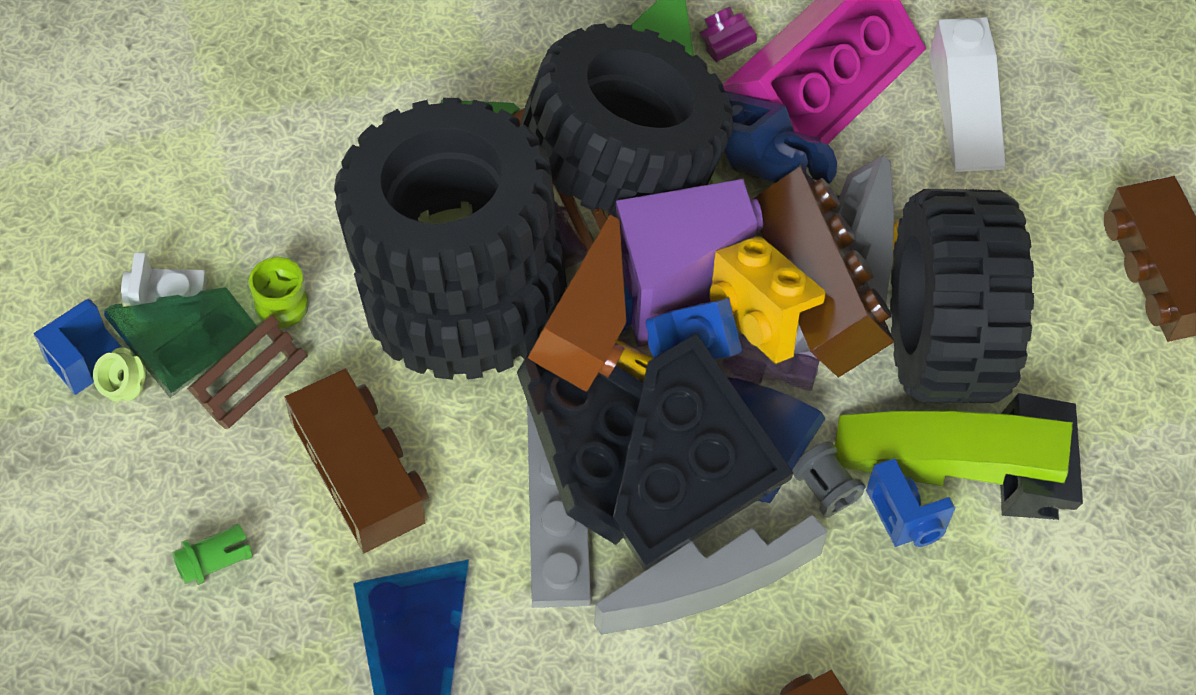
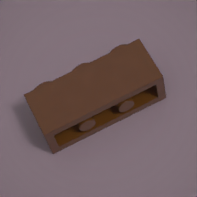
[1104,176,1196,342]
[284,368,429,554]

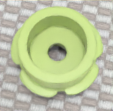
[93,347,146,402]

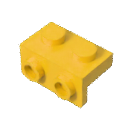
[710,237,826,364]

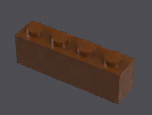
[753,166,895,378]

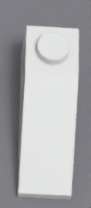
[929,17,1006,172]

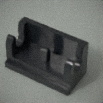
[1000,393,1083,520]

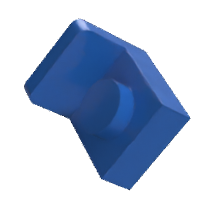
[645,298,743,359]
[866,459,956,547]

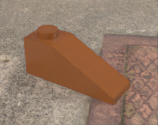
[528,215,626,392]

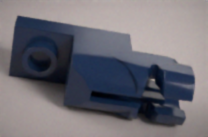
[723,91,837,185]

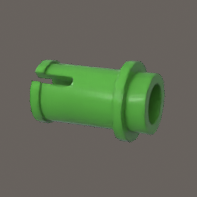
[172,523,252,585]

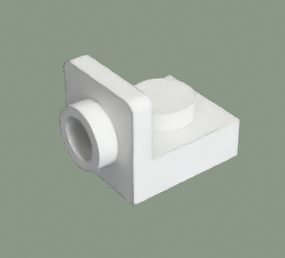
[121,252,208,324]

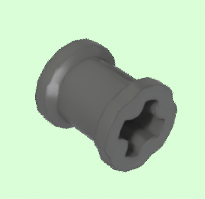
[792,441,866,518]

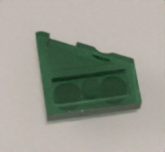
[104,287,257,398]

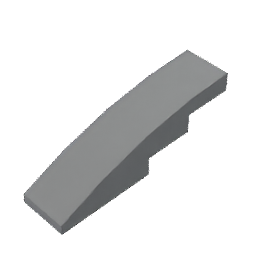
[835,155,894,303]
[594,515,827,635]

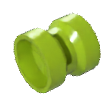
[248,257,309,329]

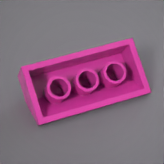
[723,0,926,144]

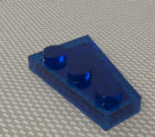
[353,559,470,695]

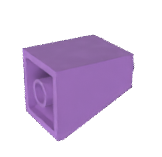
[615,179,763,347]

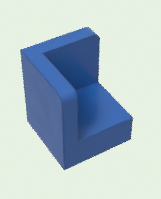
[33,299,122,395]

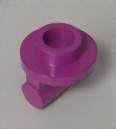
[699,7,757,62]

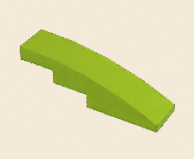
[834,411,1073,486]

